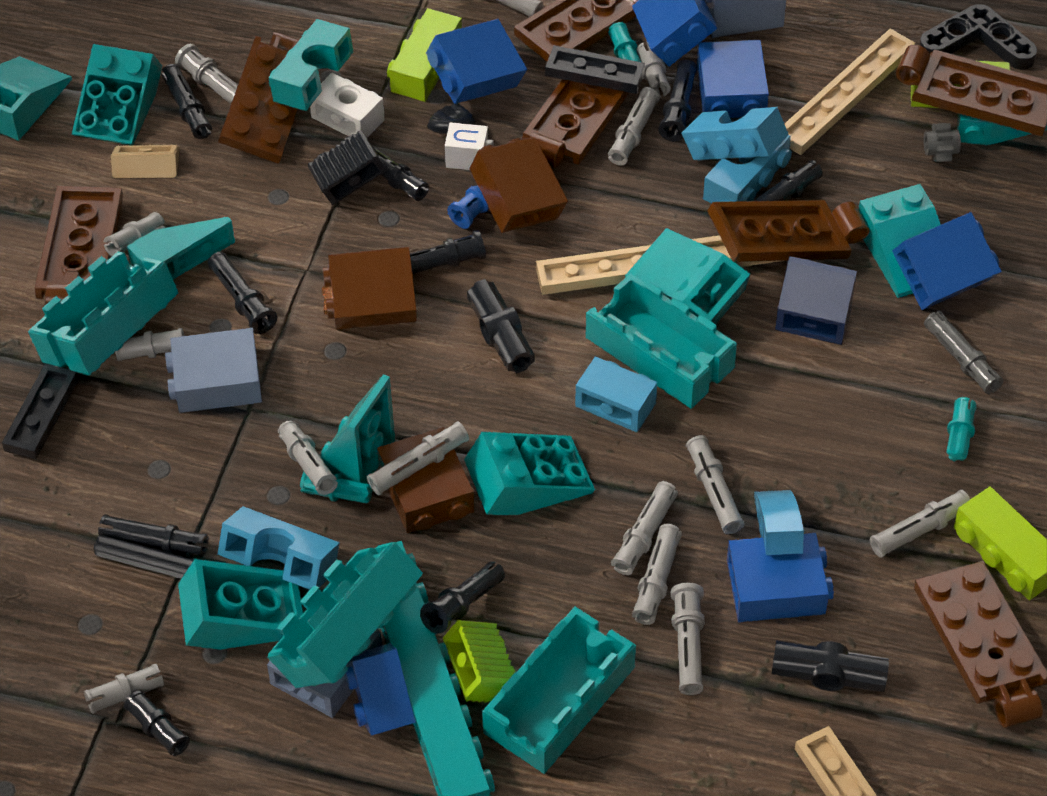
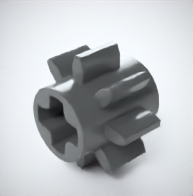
[923,123,961,162]

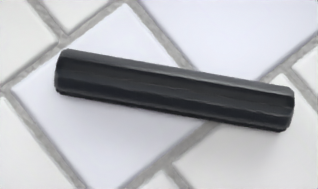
[93,535,194,579]

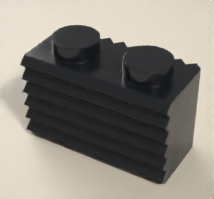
[307,131,387,205]

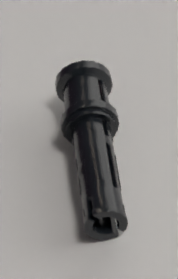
[658,60,697,142]
[410,230,486,274]
[208,252,278,334]
[420,561,505,634]

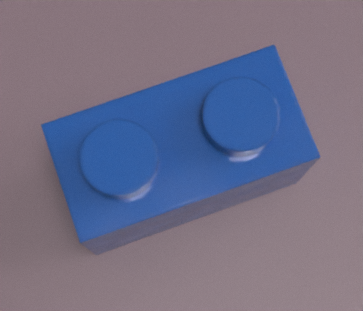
[345,643,416,735]

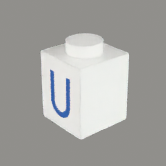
[445,123,494,170]

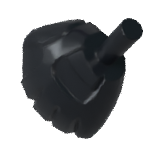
[427,103,489,137]

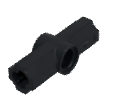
[467,279,535,374]
[771,640,889,692]

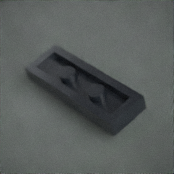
[545,45,645,94]
[2,363,79,459]

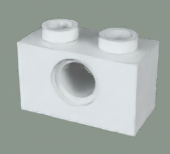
[310,73,385,138]

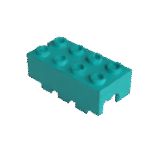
[28,251,178,375]
[586,273,737,409]
[267,542,423,688]
[482,606,636,774]

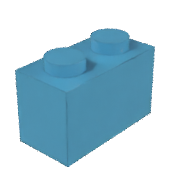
[575,356,657,432]

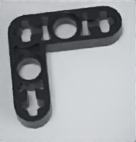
[919,4,1037,70]

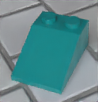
[859,184,941,298]
[320,374,395,484]
[178,559,303,650]

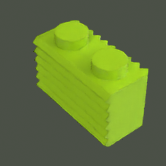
[443,620,516,703]

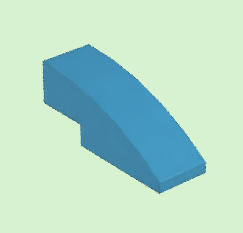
[754,490,804,555]

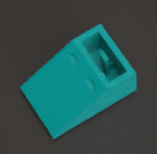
[72,44,163,146]
[0,56,72,141]
[625,228,750,324]
[464,432,595,515]

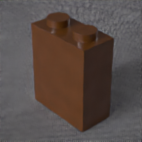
[469,137,568,233]
[323,247,417,330]
[377,427,474,533]

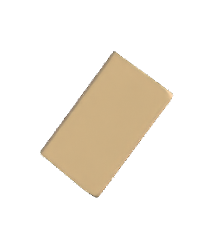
[111,145,180,178]

